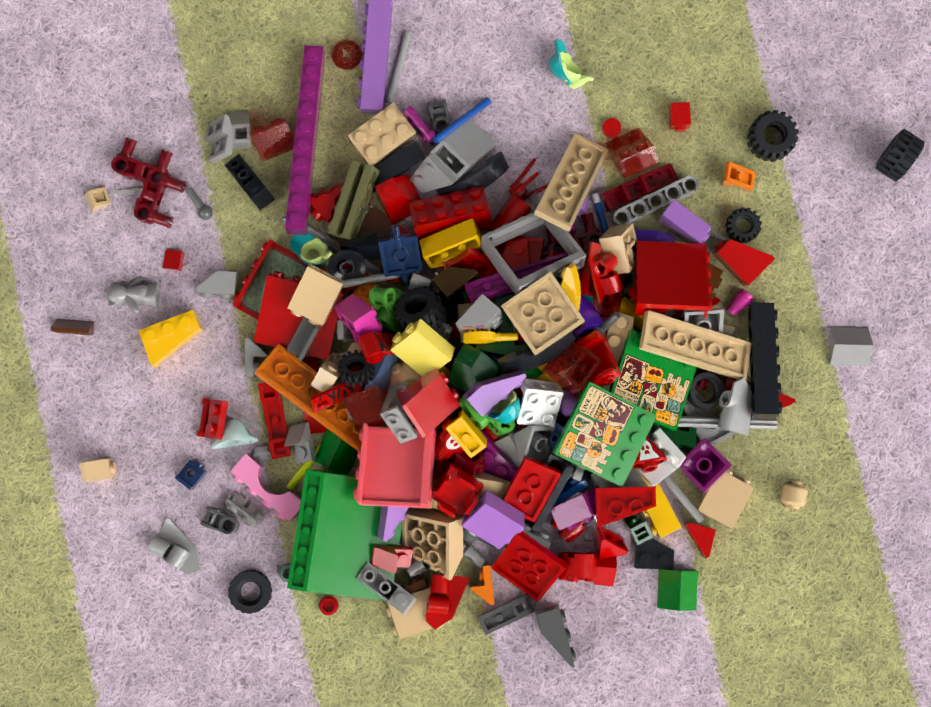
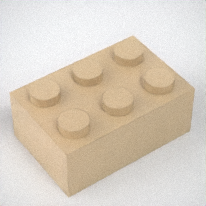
[348,102,417,167]

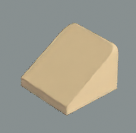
[84,186,112,212]

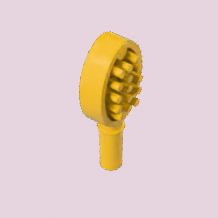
[463,329,518,344]

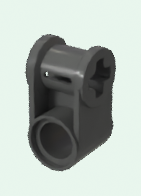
[427,99,450,135]
[200,506,240,534]

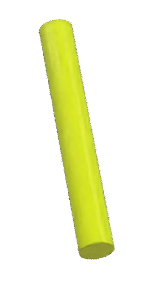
[286,442,321,491]

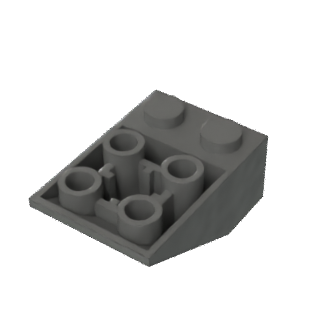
[535,605,577,668]

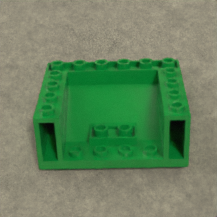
[287,469,402,600]

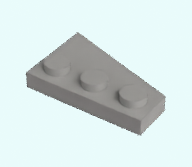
[683,390,736,445]

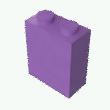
[658,200,711,244]
[462,491,525,549]

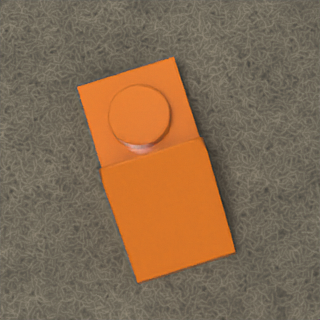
[723,162,755,190]
[469,564,494,605]

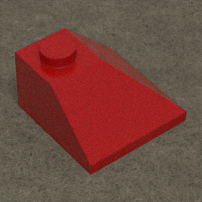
[375,175,422,225]

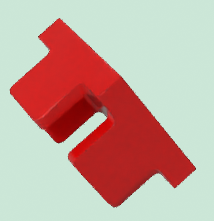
[431,463,484,518]

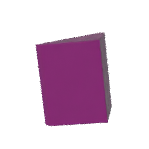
[679,438,732,493]

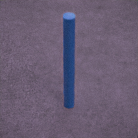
[432,97,491,144]

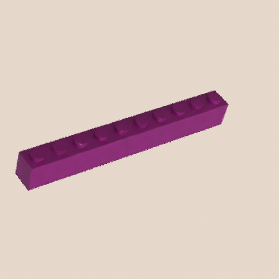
[285,45,325,236]

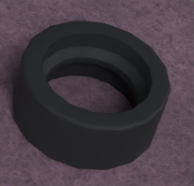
[687,372,724,408]

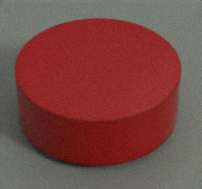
[602,118,621,138]

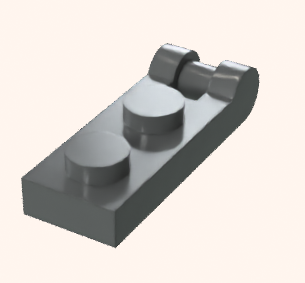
[478,594,535,635]

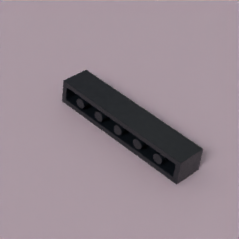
[748,302,782,419]

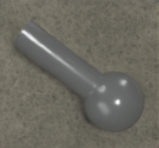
[186,187,213,220]
[591,311,620,336]

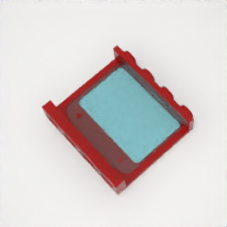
[233,239,328,320]

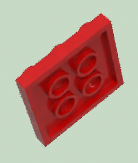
[491,531,568,602]

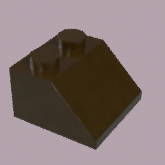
[432,267,479,303]

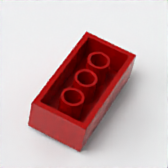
[409,186,493,243]

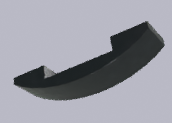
[436,151,509,196]
[497,331,576,374]

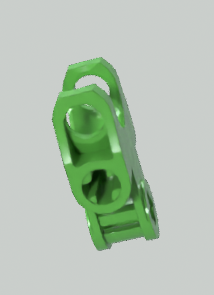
[369,286,405,334]
[458,396,515,436]

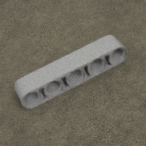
[612,175,699,226]

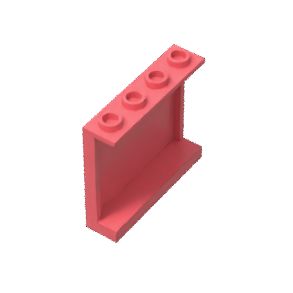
[354,423,436,508]

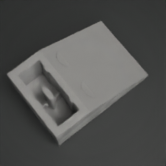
[429,119,496,182]

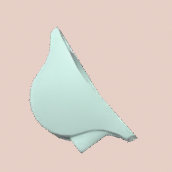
[212,419,259,449]

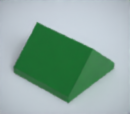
[313,429,358,474]
[657,569,698,611]

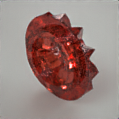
[332,40,362,70]

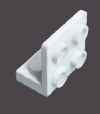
[516,378,564,427]
[636,428,686,486]

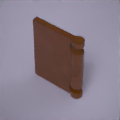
[343,202,397,241]

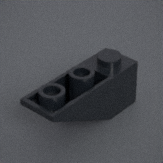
[224,154,275,211]

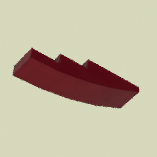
[600,163,679,212]

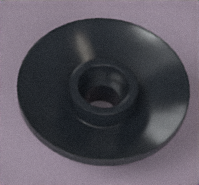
[327,250,366,280]

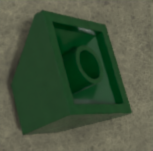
[448,343,501,393]

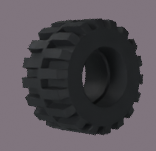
[747,110,799,162]
[876,129,925,182]
[393,286,447,332]

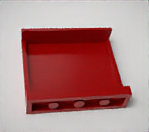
[635,241,712,318]
[254,271,345,360]

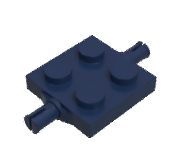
[378,224,423,286]

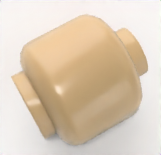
[781,481,808,510]

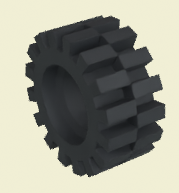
[725,207,762,243]
[338,350,375,387]

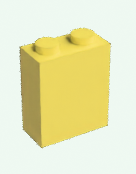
[390,319,455,377]

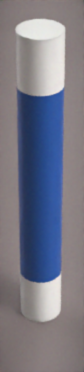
[591,193,609,235]

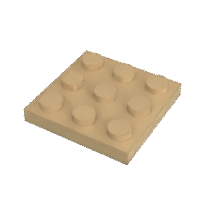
[501,272,585,356]

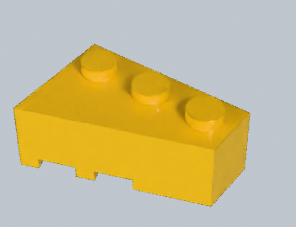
[419,218,486,268]
[138,310,203,368]

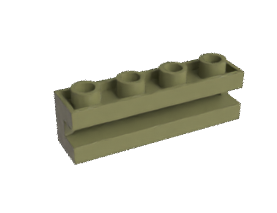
[328,160,380,240]

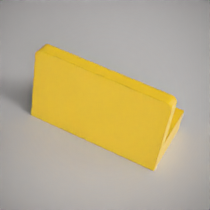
[446,410,487,458]

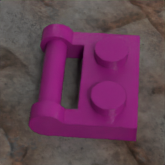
[403,106,436,146]

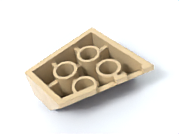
[402,508,463,581]

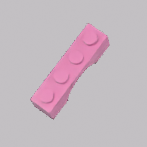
[231,454,301,521]

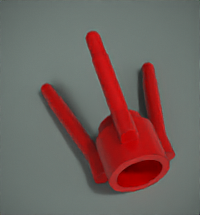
[508,158,549,201]

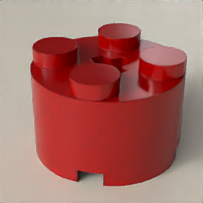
[558,552,597,582]

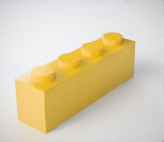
[635,469,682,538]

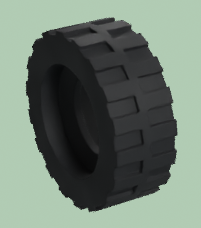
[228,570,272,614]

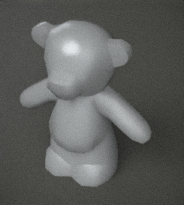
[107,277,160,314]

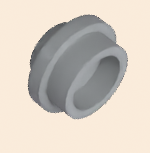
[253,447,271,462]

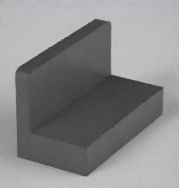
[286,317,322,362]

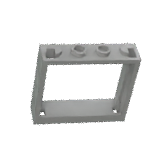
[481,210,586,295]

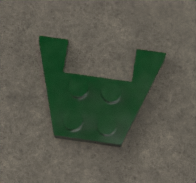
[476,292,531,356]

